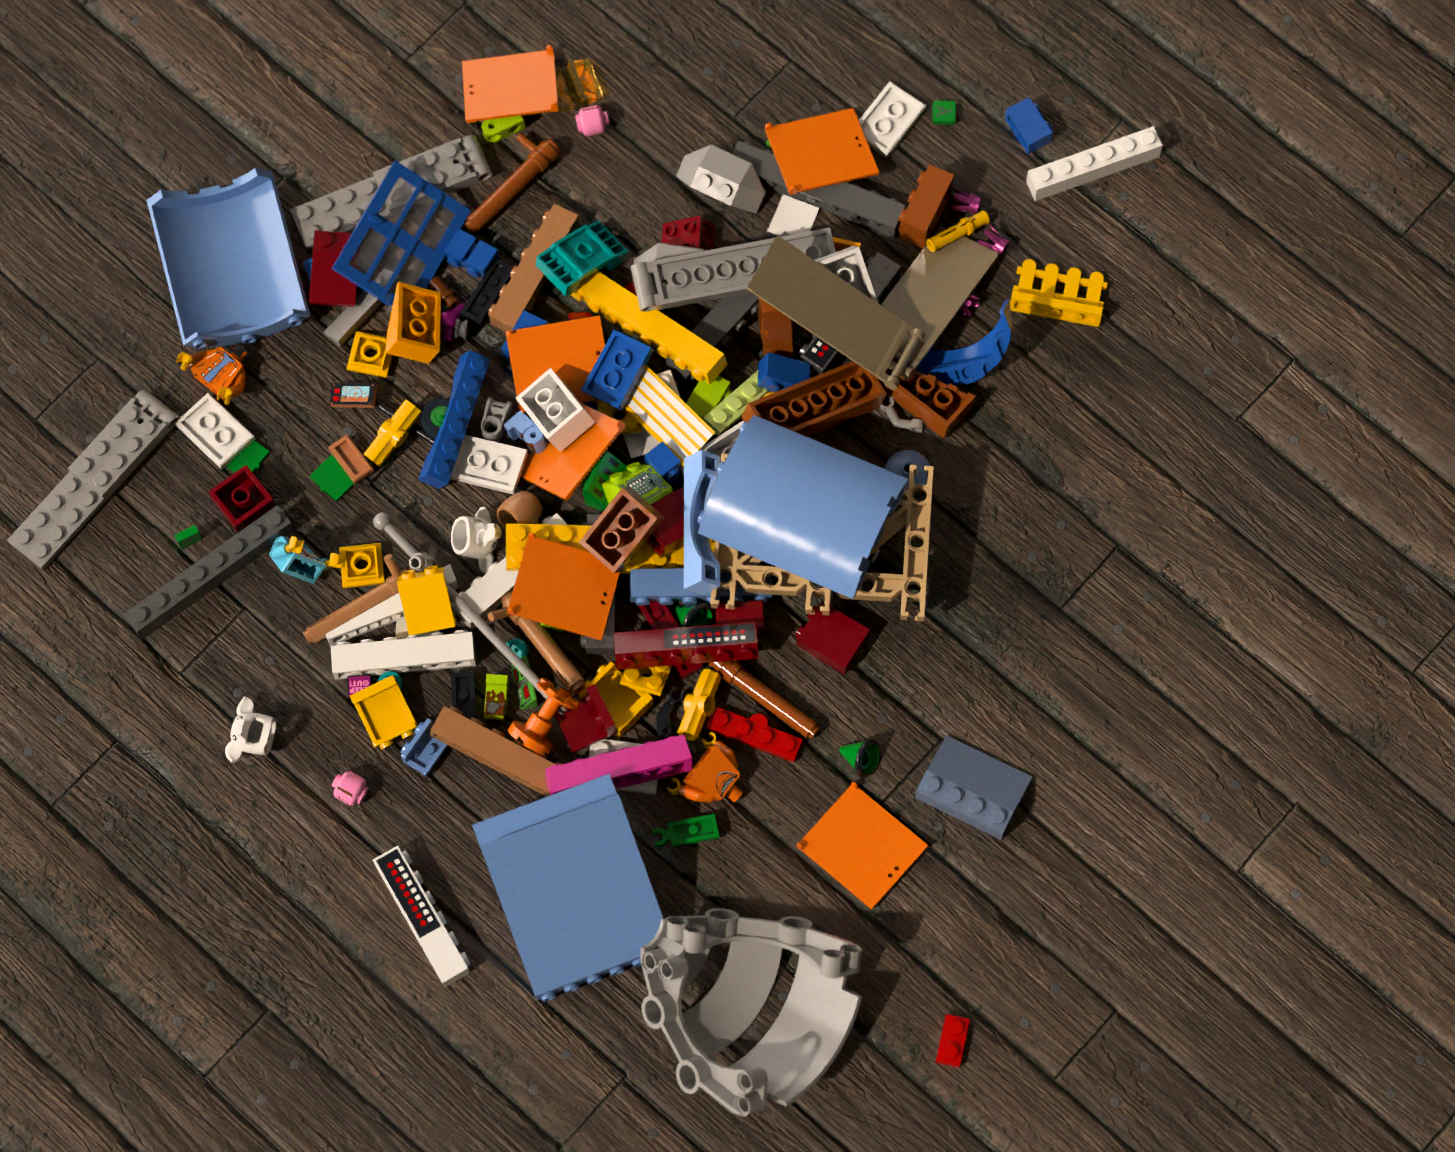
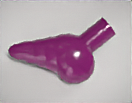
[440,303,465,341]

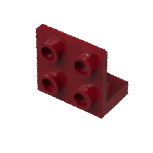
[661,216,715,251]
[554,684,616,753]

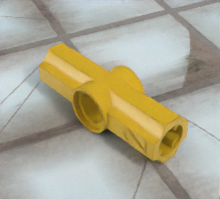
[364,400,422,467]
[677,669,722,741]

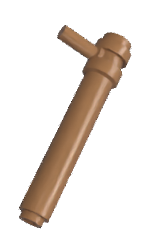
[302,554,413,645]
[488,591,586,694]

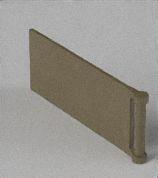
[881,226,998,381]
[747,236,925,390]

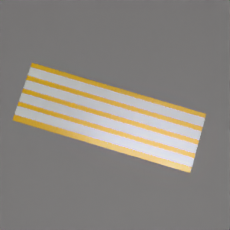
[624,365,715,466]

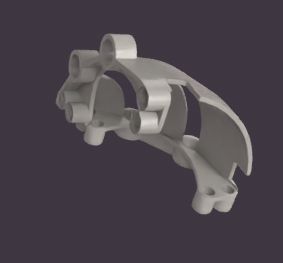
[640,908,862,1116]

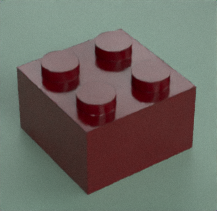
[208,465,276,533]

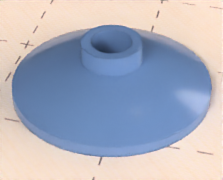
[885,450,930,490]

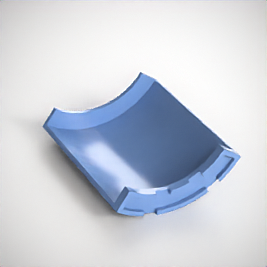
[147,168,310,349]
[697,415,908,599]

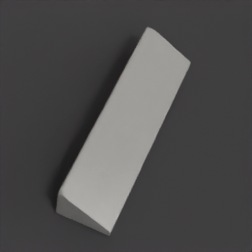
[323,268,401,347]

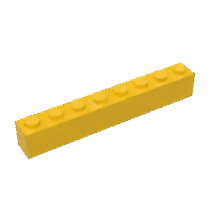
[571,271,728,385]

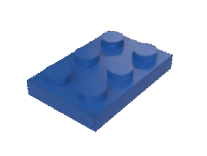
[581,330,654,411]

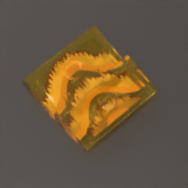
[555,58,603,113]

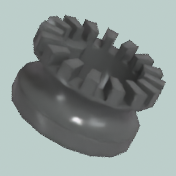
[454,318,469,340]

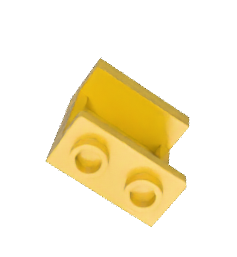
[397,565,457,636]
[579,661,654,737]
[350,675,418,750]

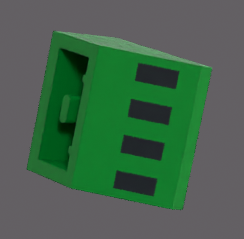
[581,450,627,512]

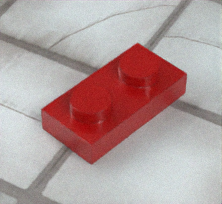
[935,1014,970,1068]

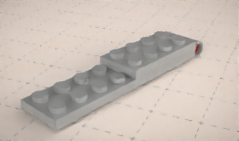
[290,135,493,251]
[631,227,836,312]
[7,389,180,570]

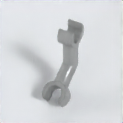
[880,395,923,433]

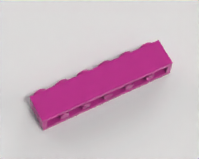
[545,735,692,796]

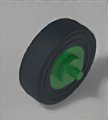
[421,398,450,439]

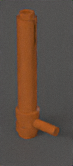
[465,133,561,233]
[709,660,820,739]

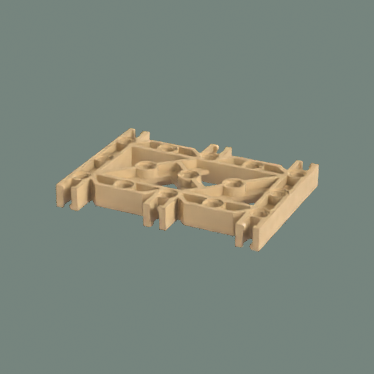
[710,454,933,621]

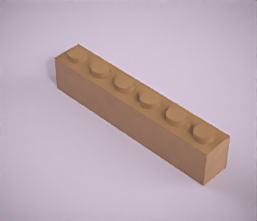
[488,204,579,331]
[430,706,562,797]

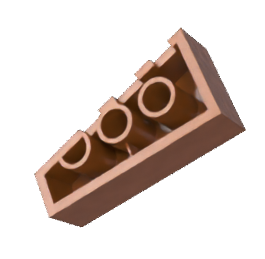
[758,297,794,359]
[877,357,976,439]

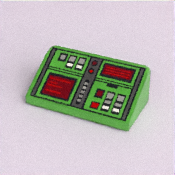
[511,656,538,710]

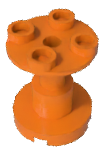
[508,677,580,755]

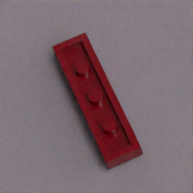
[635,601,703,679]

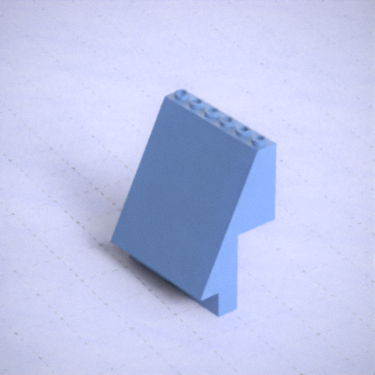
[472,774,663,1002]

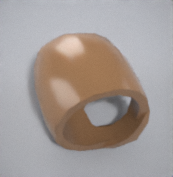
[496,491,543,531]

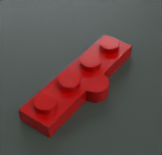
[705,706,803,763]

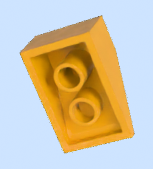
[386,282,441,364]

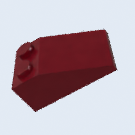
[309,230,359,307]

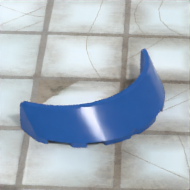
[894,299,1012,386]

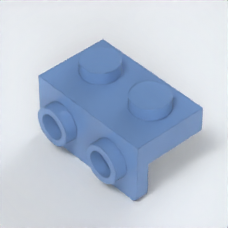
[401,718,448,777]

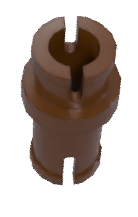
[429,276,461,310]

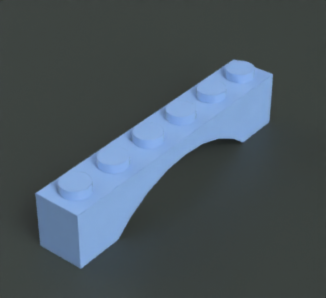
[684,450,720,595]

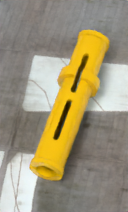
[926,210,990,252]

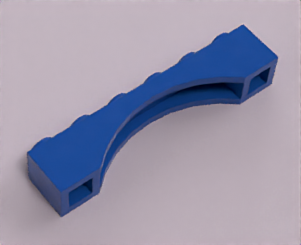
[418,350,490,489]

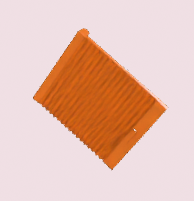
[462,45,559,123]
[765,108,879,195]
[505,315,605,413]
[520,404,626,501]
[507,533,620,641]
[796,782,928,910]

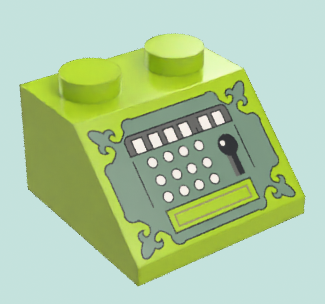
[602,462,673,505]

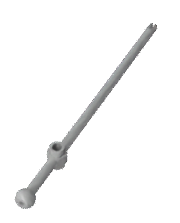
[373,512,568,715]

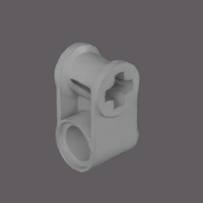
[481,397,512,442]

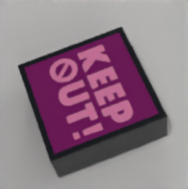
[347,675,372,701]

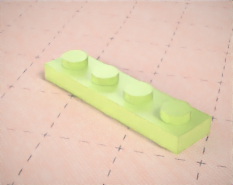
[703,370,770,436]

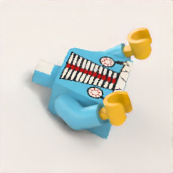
[269,536,344,584]

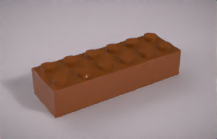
[741,361,887,437]

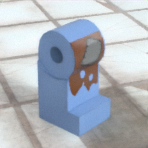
[503,411,548,453]

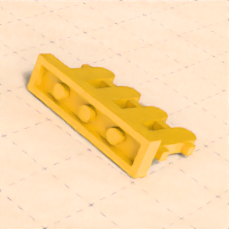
[1010,259,1107,327]

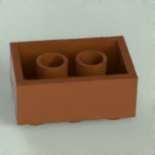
[898,164,954,249]
[579,487,665,573]

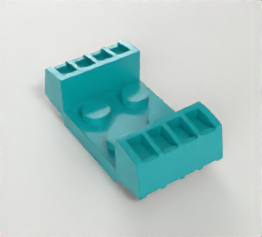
[535,220,629,297]

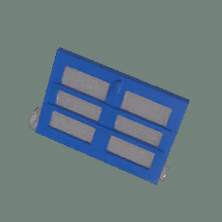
[331,160,471,318]

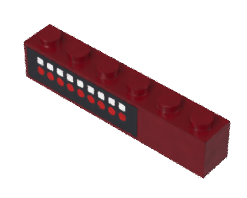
[614,621,758,670]

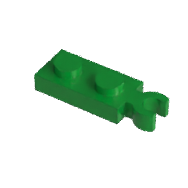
[652,813,719,848]

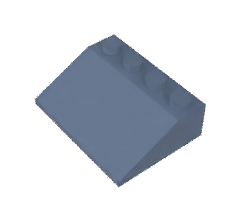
[915,735,1032,840]

